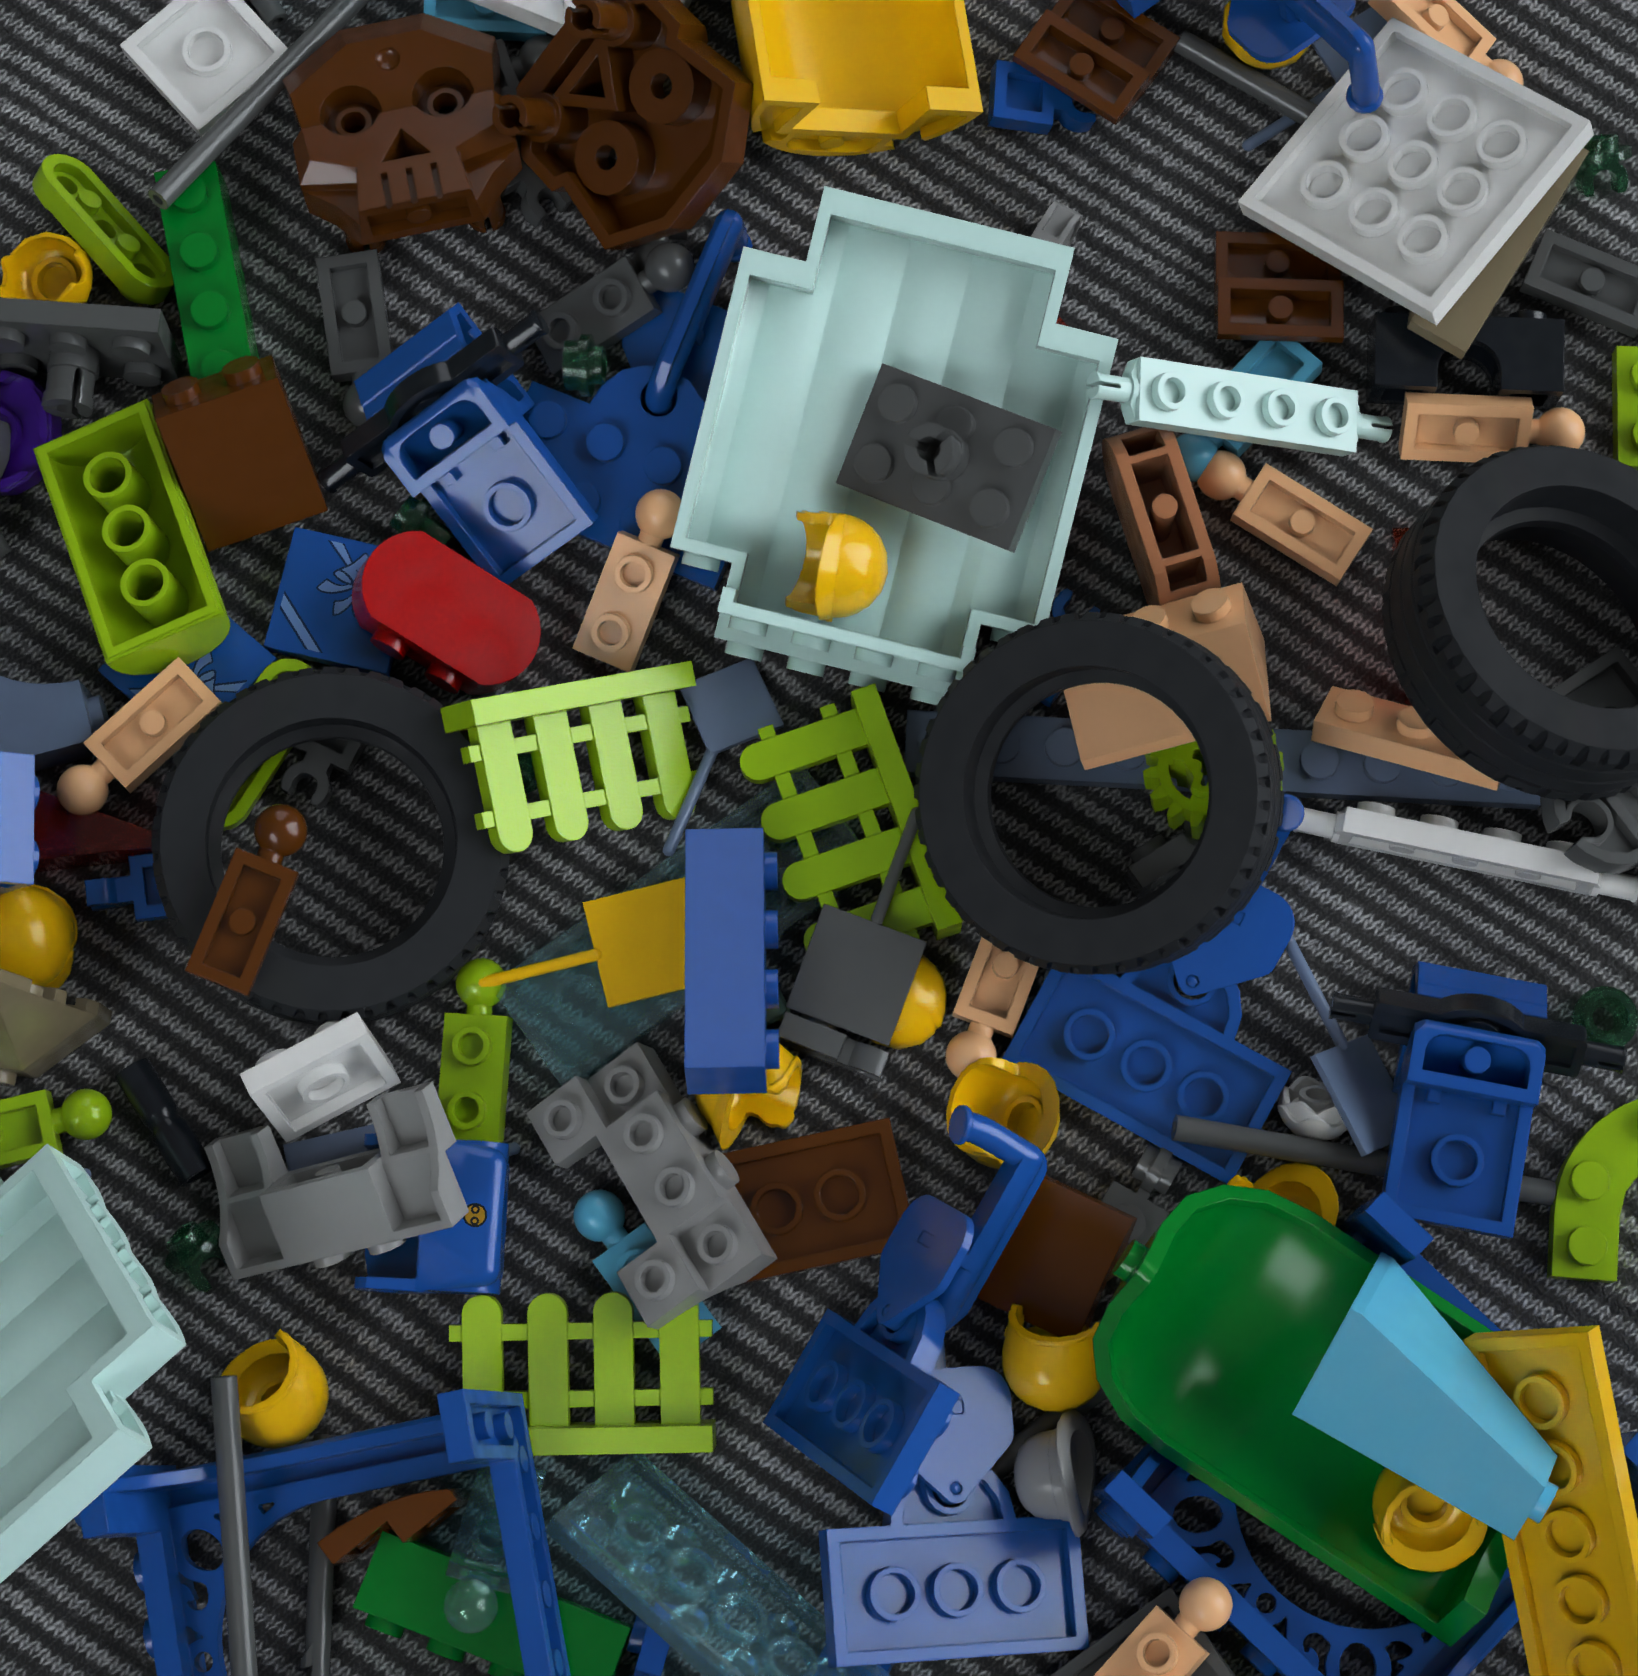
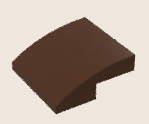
[1012,0,1180,125]
[1214,231,1344,343]
[977,1175,1137,1337]
[317,1488,472,1565]

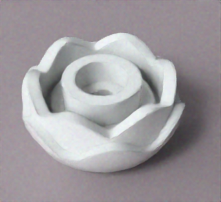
[1278,1076,1347,1141]

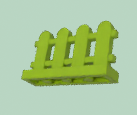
[440,661,697,854]
[740,683,962,951]
[449,1291,716,1456]

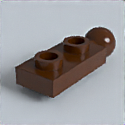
[185,804,308,997]

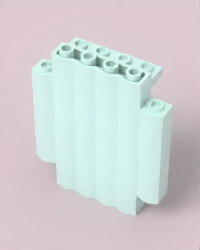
[670,186,1118,706]
[0,1144,186,1584]

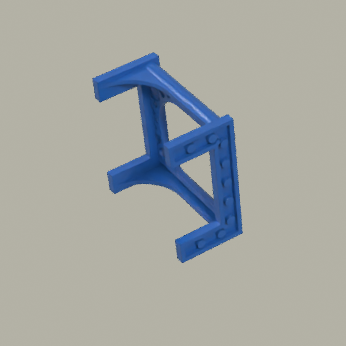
[1092,1191,1638,1676]
[74,1389,571,1676]

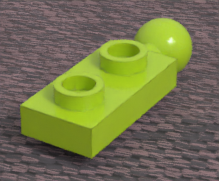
[438,958,513,1143]
[0,1089,112,1169]

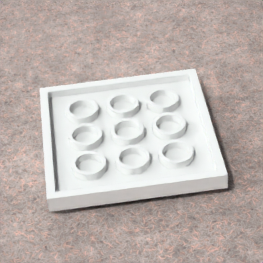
[1238,17,1594,326]

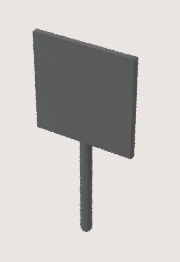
[786,807,927,1046]

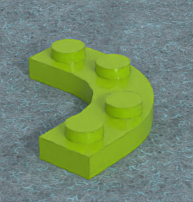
[1547,1099,1638,1283]

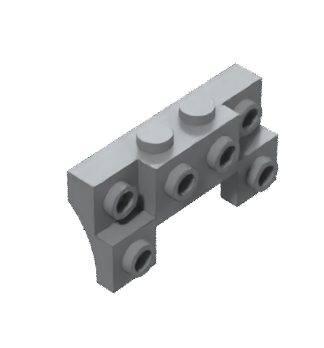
[526,1042,778,1330]
[204,1081,469,1281]

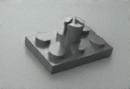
[0,297,183,419]
[836,363,1062,553]

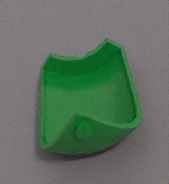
[1093,1184,1508,1647]

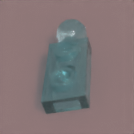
[444,1467,547,1634]

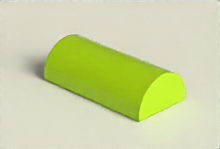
[33,398,230,675]

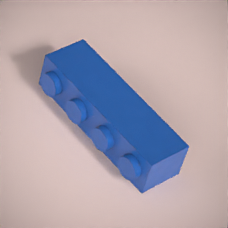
[684,828,780,1095]

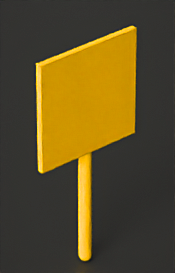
[478,877,685,1008]

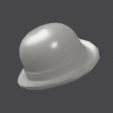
[1014,1409,1097,1538]

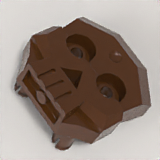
[492,0,754,250]
[282,13,523,253]

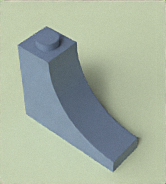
[0,676,109,772]

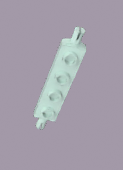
[1086,357,1393,457]

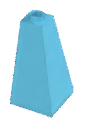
[1292,1252,1559,1540]

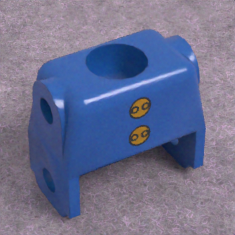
[354,1133,510,1295]

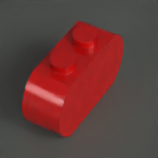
[352,531,541,695]

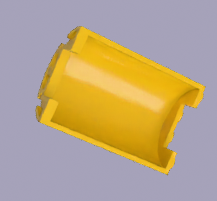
[731,0,983,156]

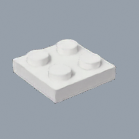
[120,0,288,137]
[240,1012,401,1143]

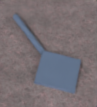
[663,659,784,856]

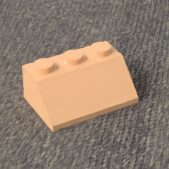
[1063,582,1272,770]

